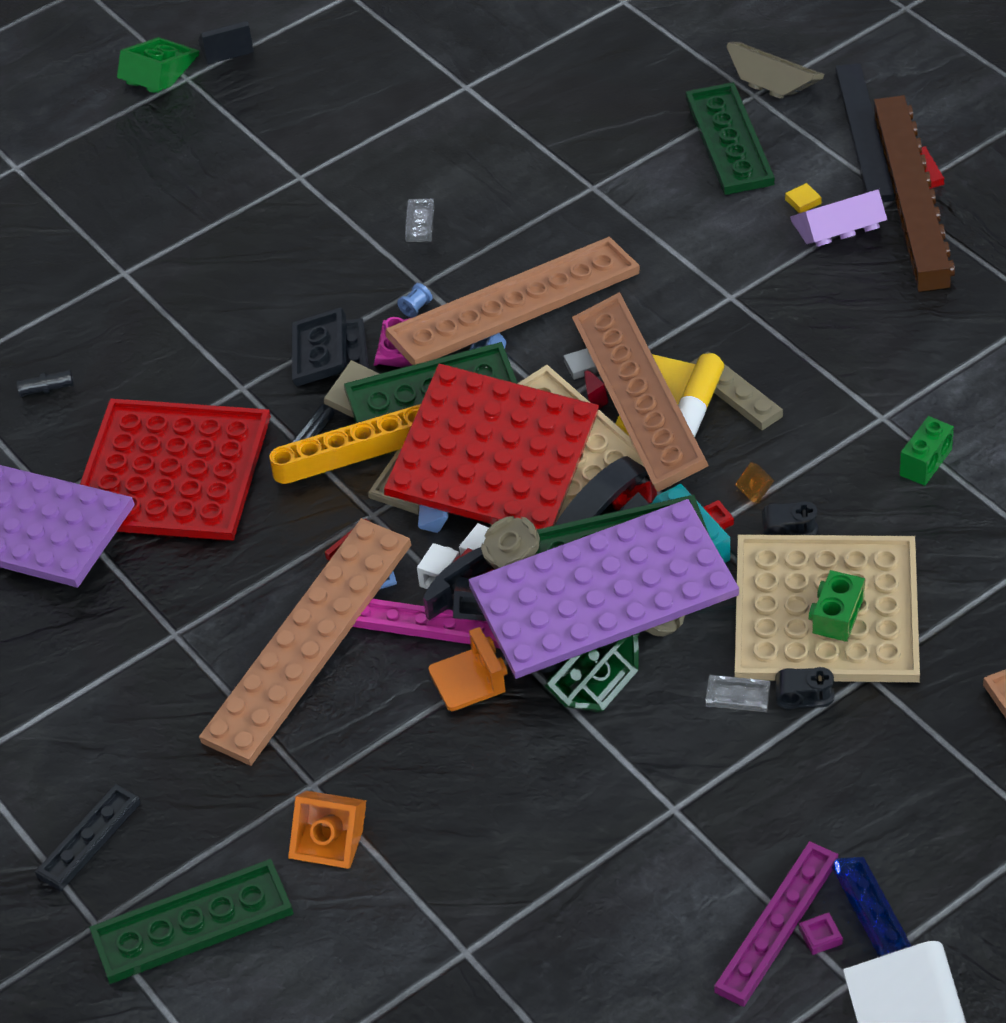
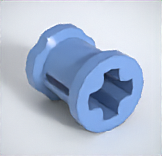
[397,283,433,318]

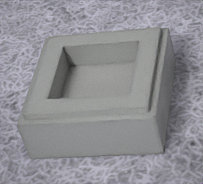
[563,348,598,380]

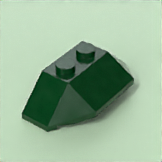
[545,633,639,712]

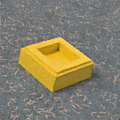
[785,183,822,213]

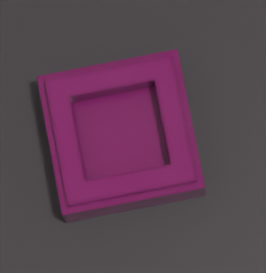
[799,912,843,955]

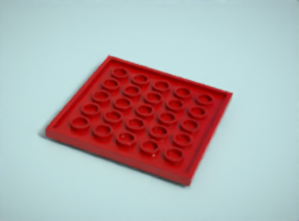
[384,363,599,529]
[80,398,271,541]

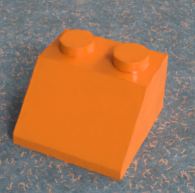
[288,791,367,869]

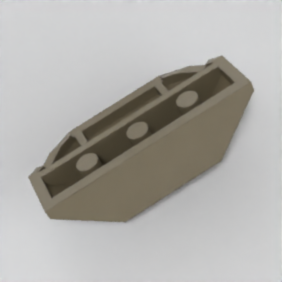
[727,42,824,98]

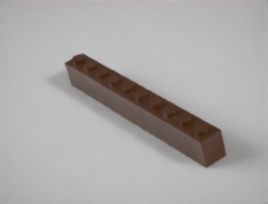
[874,95,955,292]

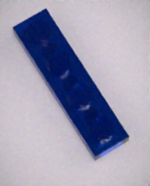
[832,857,912,957]

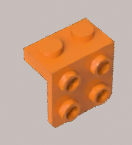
[429,627,507,711]

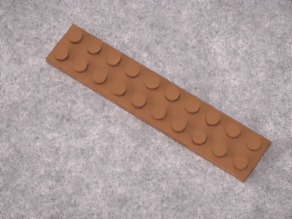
[386,237,640,365]
[572,292,709,492]
[199,518,411,766]

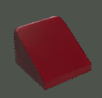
[585,370,608,409]

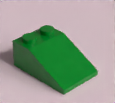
[117,37,199,93]

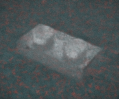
[405,199,435,242]
[705,675,770,712]

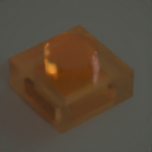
[735,462,775,503]

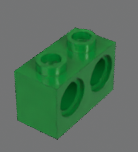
[900,416,954,486]
[808,570,865,642]

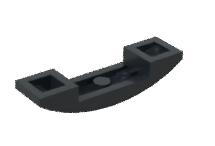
[554,456,648,526]
[423,547,496,620]

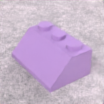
[790,189,887,247]

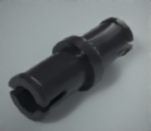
[17,369,74,397]

